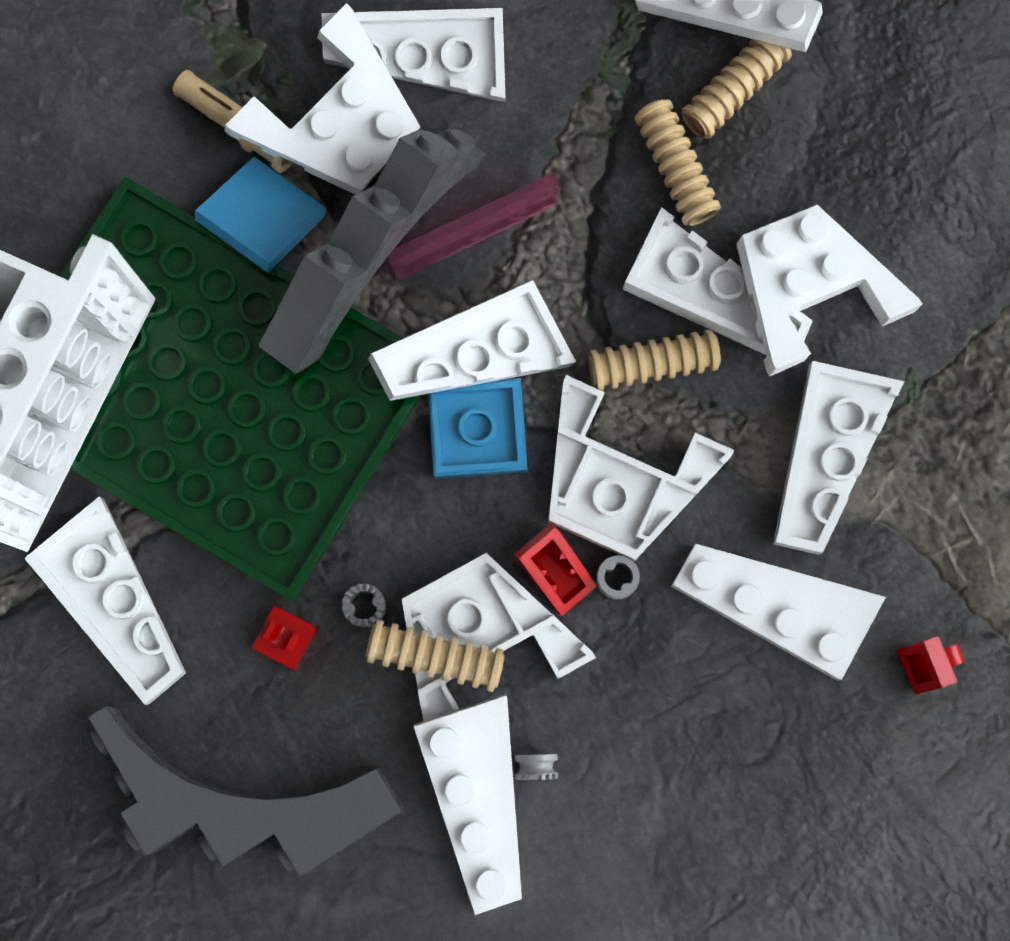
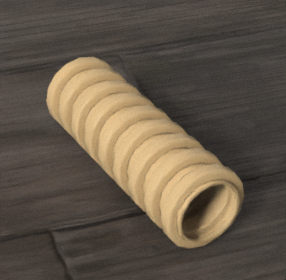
[681,39,792,139]
[634,99,721,226]
[588,329,721,391]
[365,619,505,692]

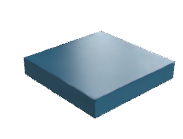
[195,157,326,273]
[428,378,528,479]

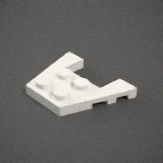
[224,3,420,195]
[737,205,922,376]
[548,375,734,562]
[402,553,596,721]

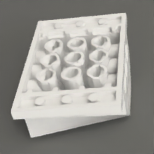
[0,234,155,552]

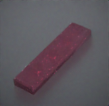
[387,173,561,280]

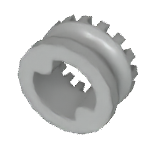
[596,555,640,600]
[342,584,386,628]
[514,754,558,780]

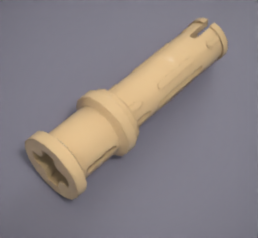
[172,70,293,173]

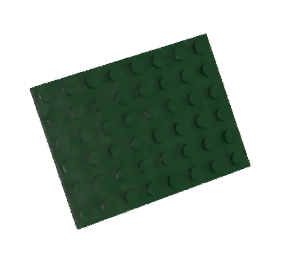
[60,177,422,603]

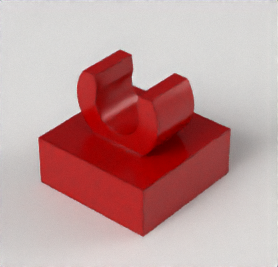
[252,606,318,671]
[897,636,965,695]

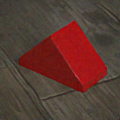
[514,522,597,616]

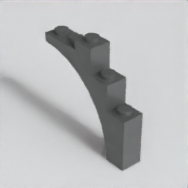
[259,128,486,374]
[88,706,405,877]

